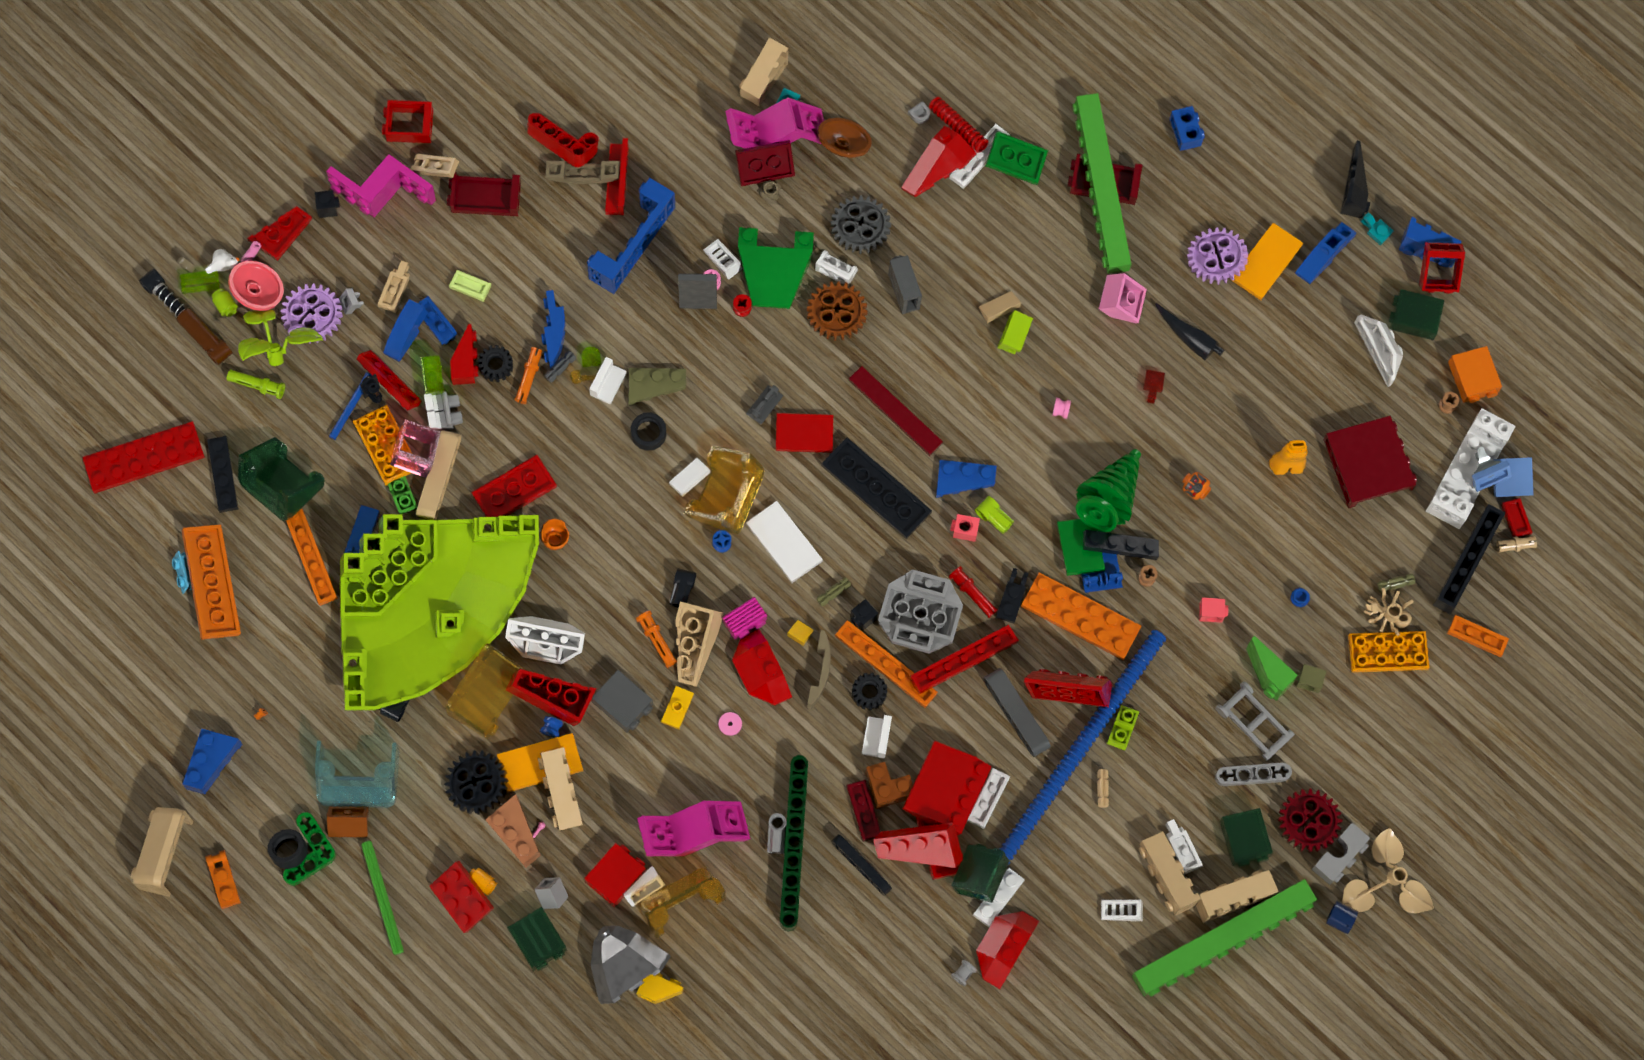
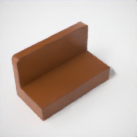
[327,806,369,837]

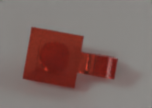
[1143,370,1165,404]

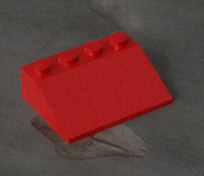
[1024,669,1112,707]
[902,741,992,836]

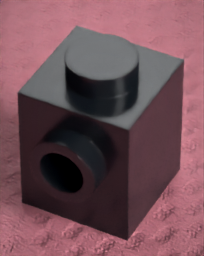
[315,190,340,218]
[850,599,878,631]

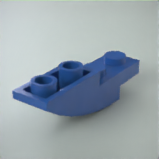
[1295,222,1357,284]
[541,290,565,369]

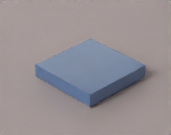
[1493,457,1533,497]

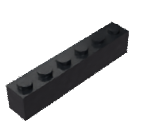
[1433,504,1505,614]

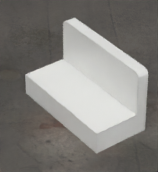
[589,357,626,404]
[862,715,892,759]

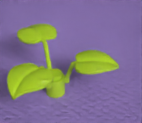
[238,309,323,366]

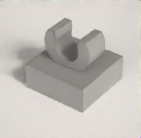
[339,288,364,315]

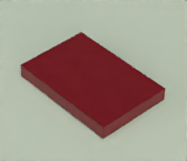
[735,140,795,186]

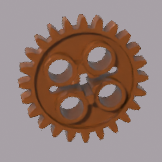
[807,281,868,341]

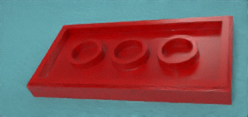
[471,455,557,517]

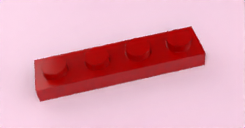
[356,350,422,411]

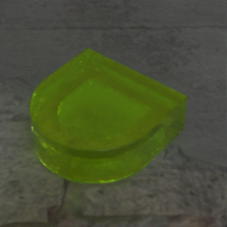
[581,347,601,367]

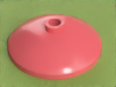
[228,261,284,311]

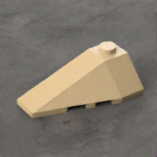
[675,602,724,687]

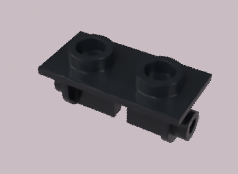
[360,374,382,403]

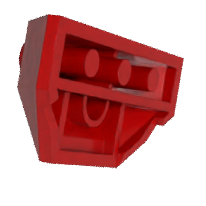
[732,629,792,706]
[976,911,1039,989]

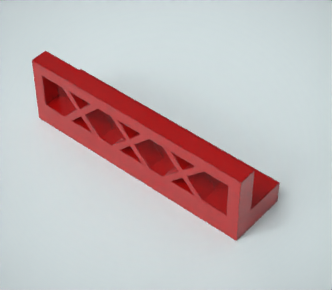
[605,138,629,216]

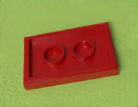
[776,413,834,453]

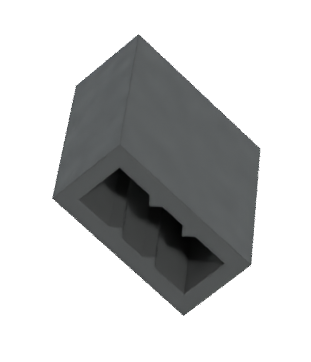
[888,255,922,314]
[592,670,653,733]

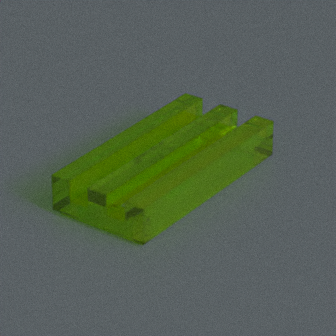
[180,271,220,294]

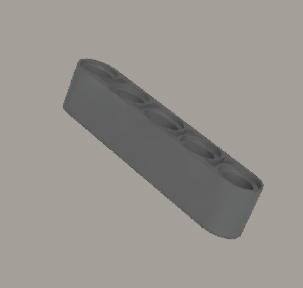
[983,668,1051,757]

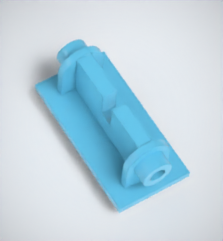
[172,551,192,594]

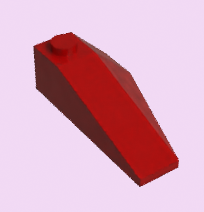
[901,126,976,197]

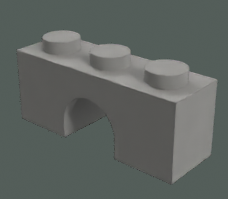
[1311,823,1370,885]

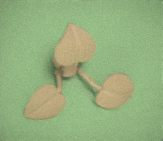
[1342,828,1434,914]

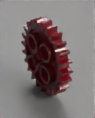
[1278,788,1343,853]

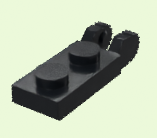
[996,568,1029,624]

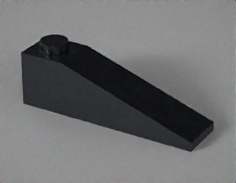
[1340,140,1370,219]

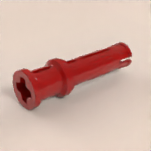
[948,566,998,618]

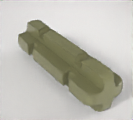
[1377,574,1415,592]
[817,577,851,606]

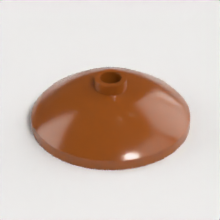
[817,118,872,158]

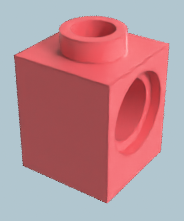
[950,514,980,542]
[1199,598,1228,623]

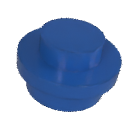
[1290,588,1310,607]

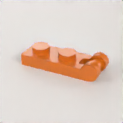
[205,850,241,909]

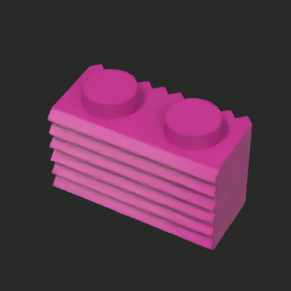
[722,597,767,640]

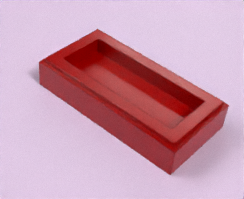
[1501,498,1533,538]

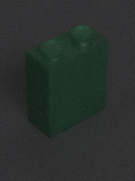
[1388,289,1445,340]
[1220,808,1273,867]
[951,844,1009,903]
[507,907,567,971]

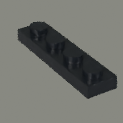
[207,436,239,513]
[1083,529,1159,560]

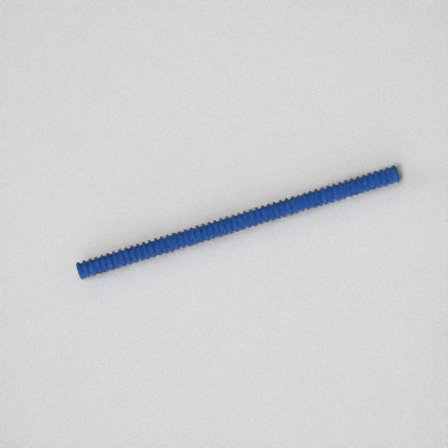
[970,630,1166,900]

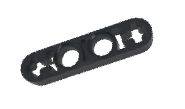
[831,834,892,896]

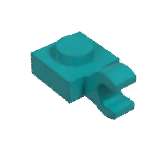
[1361,213,1394,246]

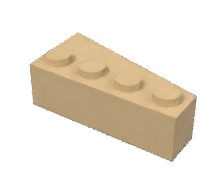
[538,747,583,831]

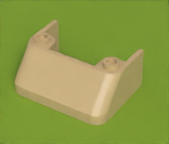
[131,807,193,897]

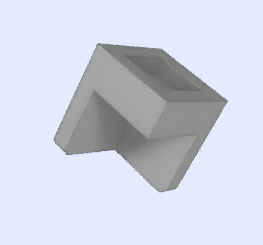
[534,877,568,909]

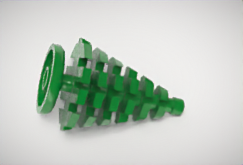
[1075,449,1141,532]

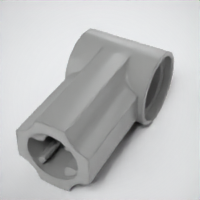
[767,813,786,854]

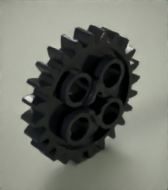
[444,750,508,815]

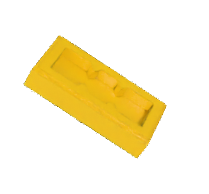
[661,686,694,730]

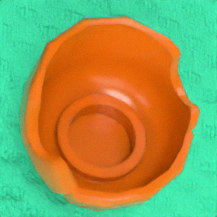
[540,518,569,550]

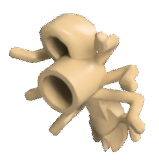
[1363,588,1414,636]

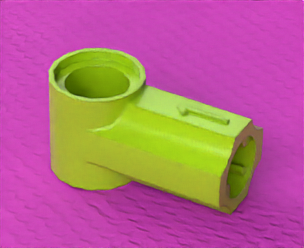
[975,496,1014,534]

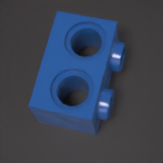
[1169,106,1205,151]

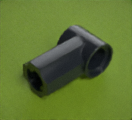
[670,568,697,608]

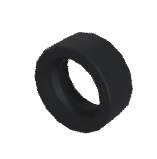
[630,412,667,451]
[267,829,308,869]

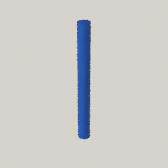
[329,372,372,440]

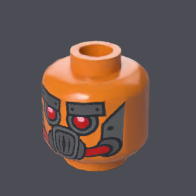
[1182,472,1211,500]

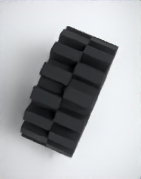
[478,345,513,382]
[852,672,887,710]

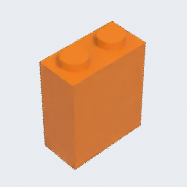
[1448,346,1502,403]

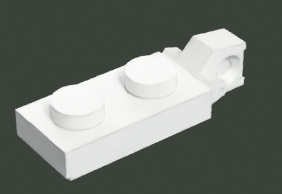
[1165,819,1203,875]

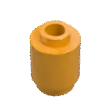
[469,867,497,896]

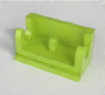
[997,310,1033,354]

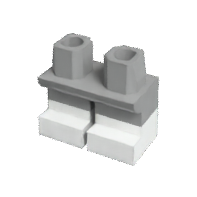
[424,391,463,434]

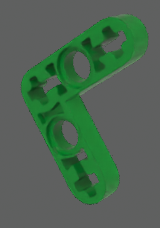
[283,812,336,886]

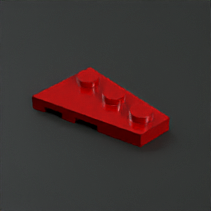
[247,206,312,261]

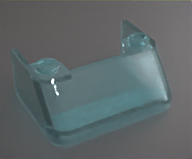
[315,741,399,808]

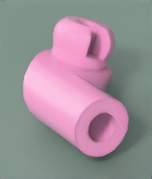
[241,241,261,262]

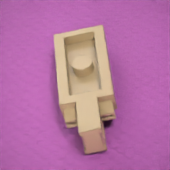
[378,260,410,313]

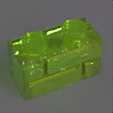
[421,355,445,395]

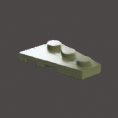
[628,368,686,406]

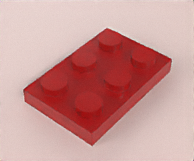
[429,861,494,933]

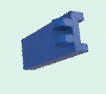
[418,296,457,345]
[344,505,380,553]

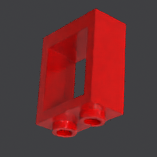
[382,100,434,143]
[1419,242,1465,294]

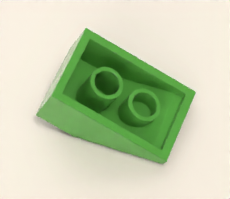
[1246,636,1298,701]

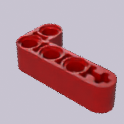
[527,113,599,167]

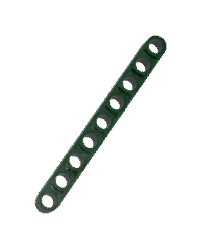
[780,755,808,932]

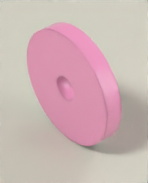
[719,712,742,736]

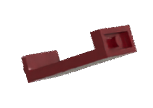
[1067,154,1143,205]
[447,172,521,217]

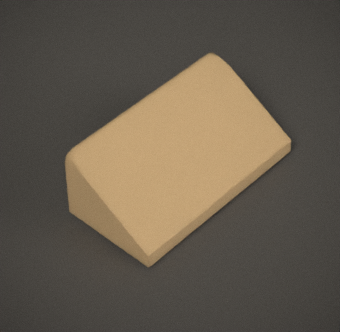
[978,291,1021,323]

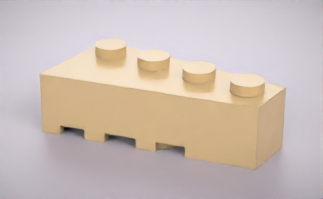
[1139,832,1201,916]
[1196,869,1279,924]

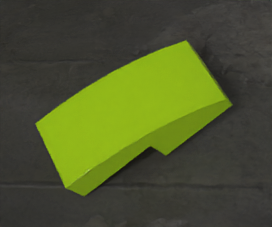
[1107,705,1139,750]

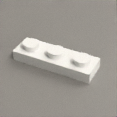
[973,868,1025,927]

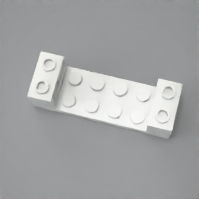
[1426,408,1515,529]

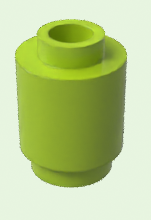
[212,288,238,317]

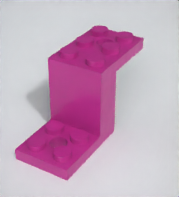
[725,97,824,149]
[326,154,436,217]
[637,801,750,856]

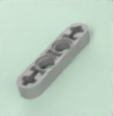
[1215,763,1292,786]

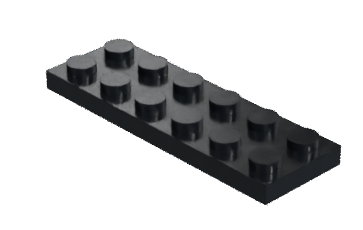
[821,437,932,540]

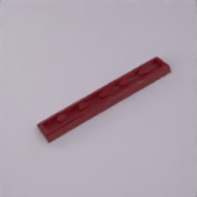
[848,366,943,456]

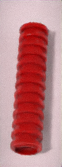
[929,96,988,153]

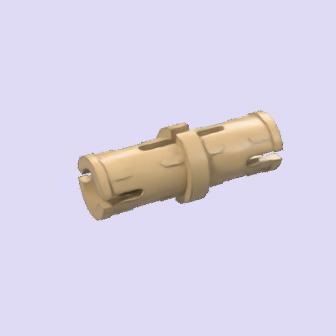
[1496,536,1537,553]

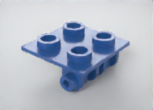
[1081,553,1123,593]

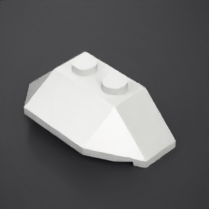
[1354,315,1403,387]
[505,616,585,665]

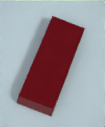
[846,780,881,842]

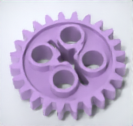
[1187,227,1248,285]
[281,283,343,344]

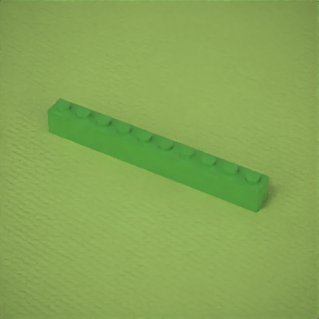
[1072,93,1131,274]
[1132,879,1317,997]

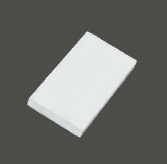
[746,501,823,583]

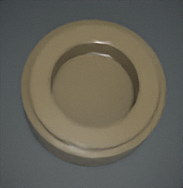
[177,256,196,273]

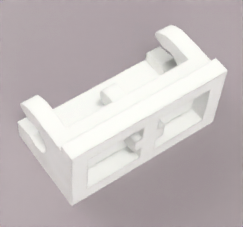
[815,250,858,286]

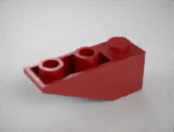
[450,324,479,385]

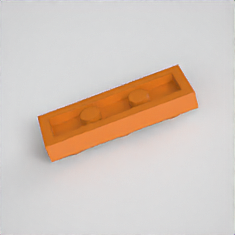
[1447,615,1509,657]

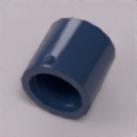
[1326,901,1359,934]

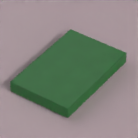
[985,131,1048,185]
[1057,519,1105,576]

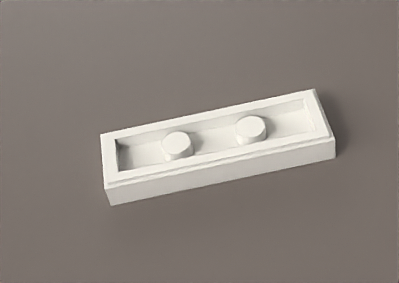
[967,768,1010,829]

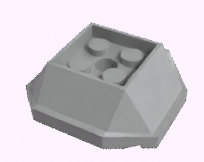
[878,569,963,654]

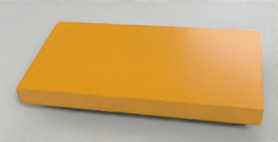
[1230,223,1304,300]
[353,405,420,486]
[1348,631,1430,673]
[497,733,583,793]

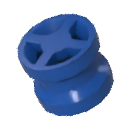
[713,530,731,553]
[540,716,563,738]

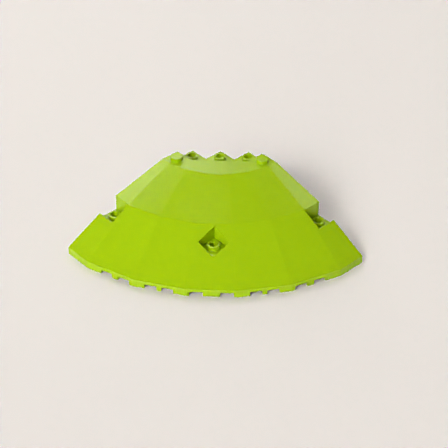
[340,514,539,711]

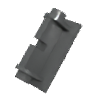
[746,385,784,425]

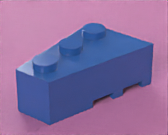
[1399,217,1462,268]
[182,728,243,795]

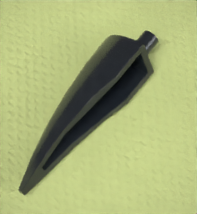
[1155,303,1225,361]

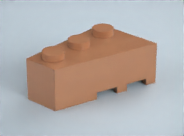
[486,794,541,868]

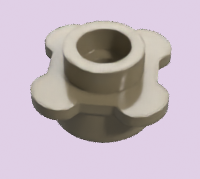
[761,181,781,201]

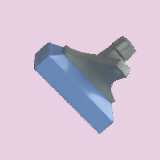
[1472,446,1512,492]

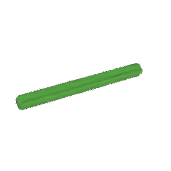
[361,841,404,955]

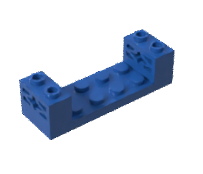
[587,178,675,294]

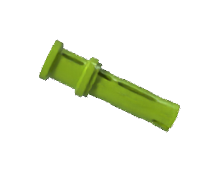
[227,369,286,399]

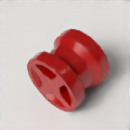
[733,294,752,317]

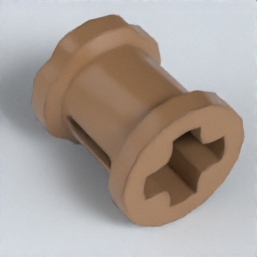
[1439,392,1460,414]
[1138,565,1158,587]

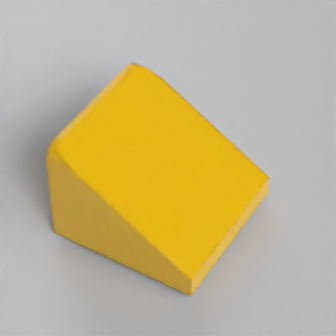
[787,620,814,646]

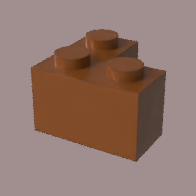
[865,762,913,809]

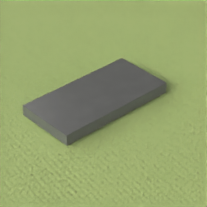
[678,274,717,309]

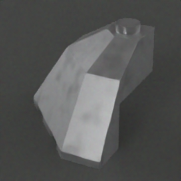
[590,925,671,1004]

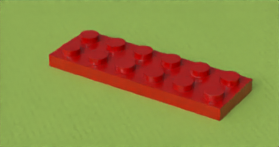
[82,421,205,494]

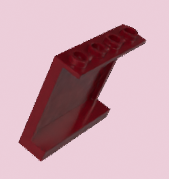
[1323,415,1417,509]

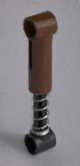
[138,268,233,366]

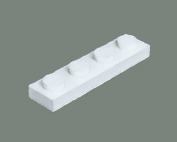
[949,124,1010,189]

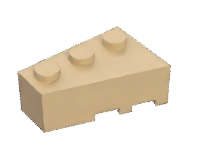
[739,37,788,106]

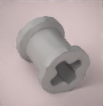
[951,960,977,986]

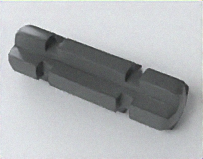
[545,351,576,382]

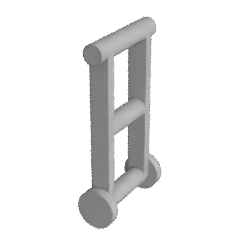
[1215,681,1295,761]

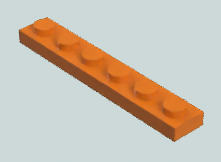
[279,494,338,606]
[835,620,938,708]

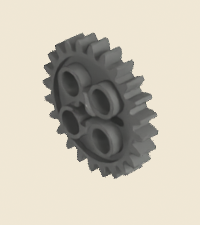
[831,195,891,254]

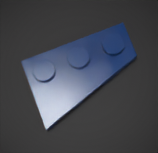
[936,460,997,498]

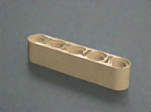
[416,430,461,520]

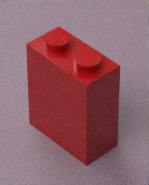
[584,843,646,908]

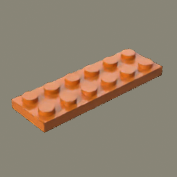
[181,525,241,640]
[1021,572,1142,661]

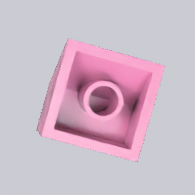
[1099,273,1147,323]

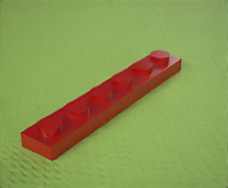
[909,625,1019,694]

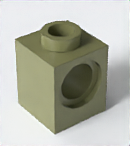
[1295,664,1326,693]

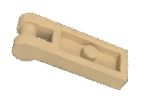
[410,154,459,178]

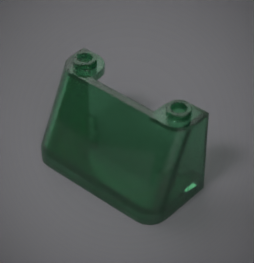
[238,437,325,521]

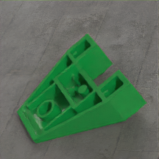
[738,227,814,309]

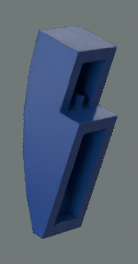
[383,299,428,362]

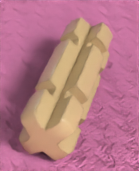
[1097,769,1109,808]

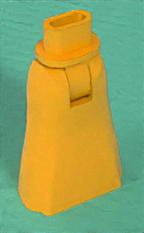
[1269,440,1308,475]

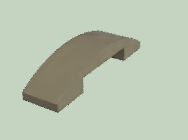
[545,161,620,184]
[807,630,831,710]

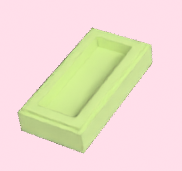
[449,270,491,302]

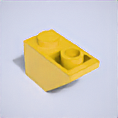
[637,973,683,1004]

